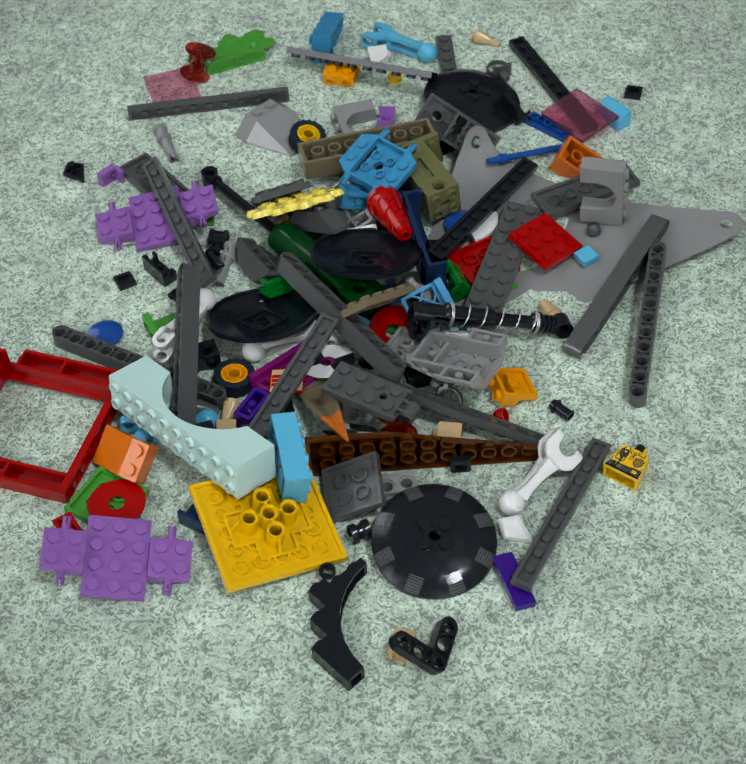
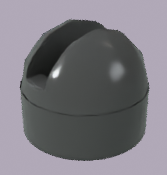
[586,221,601,237]

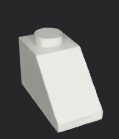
[367,44,391,77]

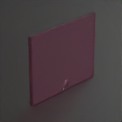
[143,66,202,102]
[541,88,619,143]

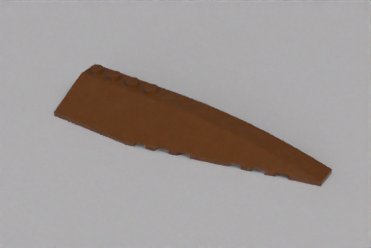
[305,431,539,476]

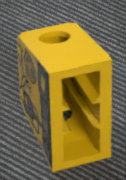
[602,444,649,491]

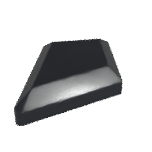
[63,161,85,183]
[205,250,225,271]

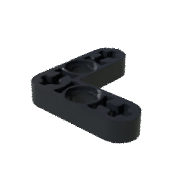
[389,616,458,675]

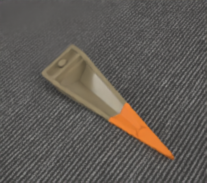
[295,378,349,441]

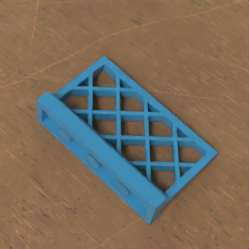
[400,277,468,331]

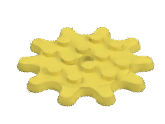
[246,187,345,220]

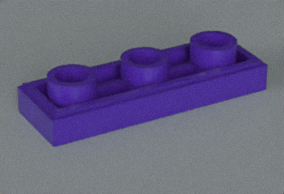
[492,552,536,611]

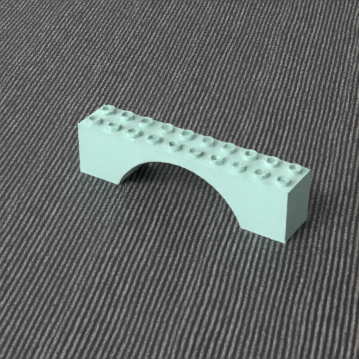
[109,356,276,499]

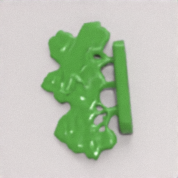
[186,29,276,75]

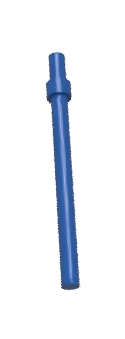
[486,144,562,165]

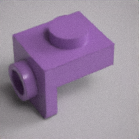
[377,106,396,127]
[97,164,125,188]

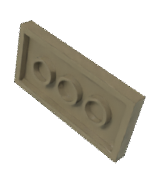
[340,284,416,318]

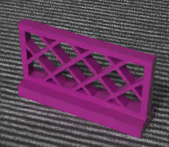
[249,341,335,392]

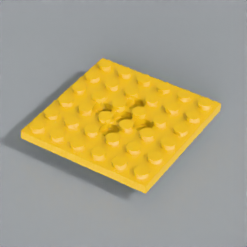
[189,465,348,594]

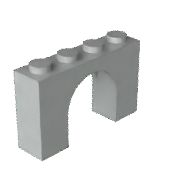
[331,99,376,135]
[580,156,629,226]

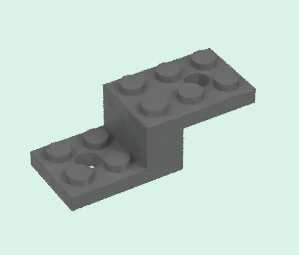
[415,93,501,151]

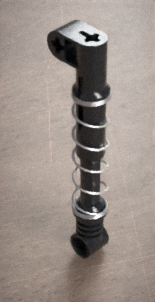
[405,301,574,340]

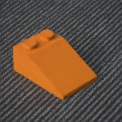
[549,136,603,179]
[92,424,159,483]

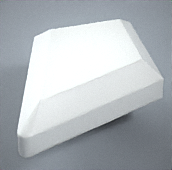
[498,514,534,543]

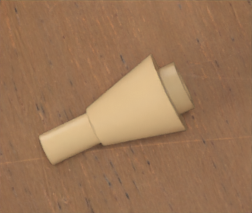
[472,28,501,48]

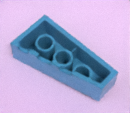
[309,12,343,64]

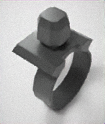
[487,60,512,82]
[429,378,464,405]

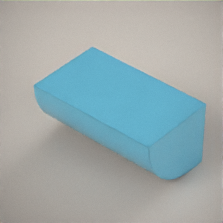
[595,95,631,132]

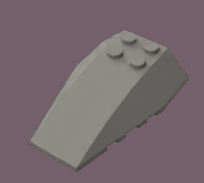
[386,327,508,389]

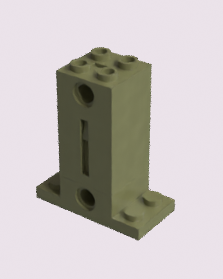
[376,131,461,223]

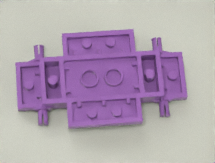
[95,180,219,252]
[39,515,193,602]

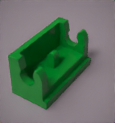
[446,259,471,302]
[259,276,295,298]

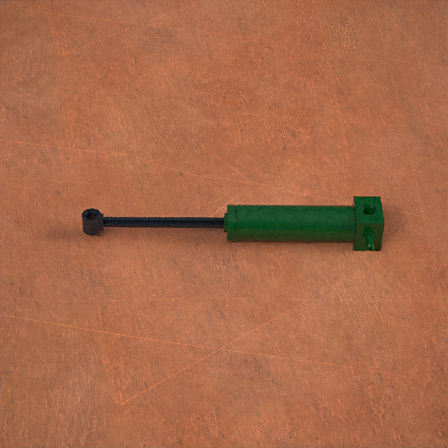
[201,166,385,320]

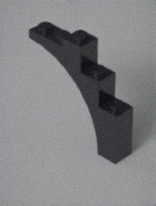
[308,558,367,691]

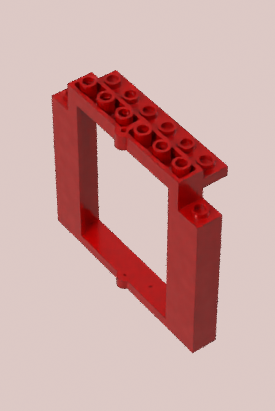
[0,348,118,504]

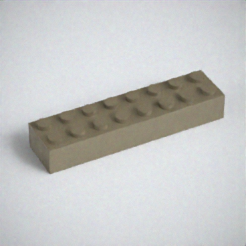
[297,118,434,180]

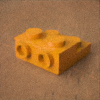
[322,61,361,87]
[487,368,539,406]

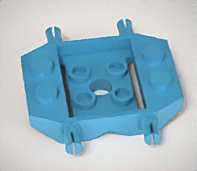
[338,128,418,199]

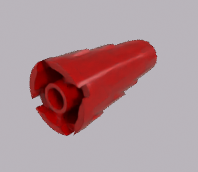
[366,185,413,241]

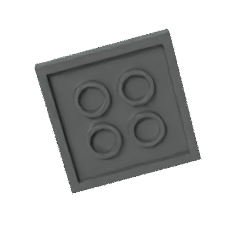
[251,179,311,205]
[321,451,385,523]

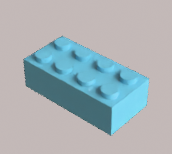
[268,412,313,503]

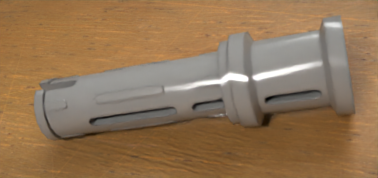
[153,123,180,164]
[213,241,237,288]

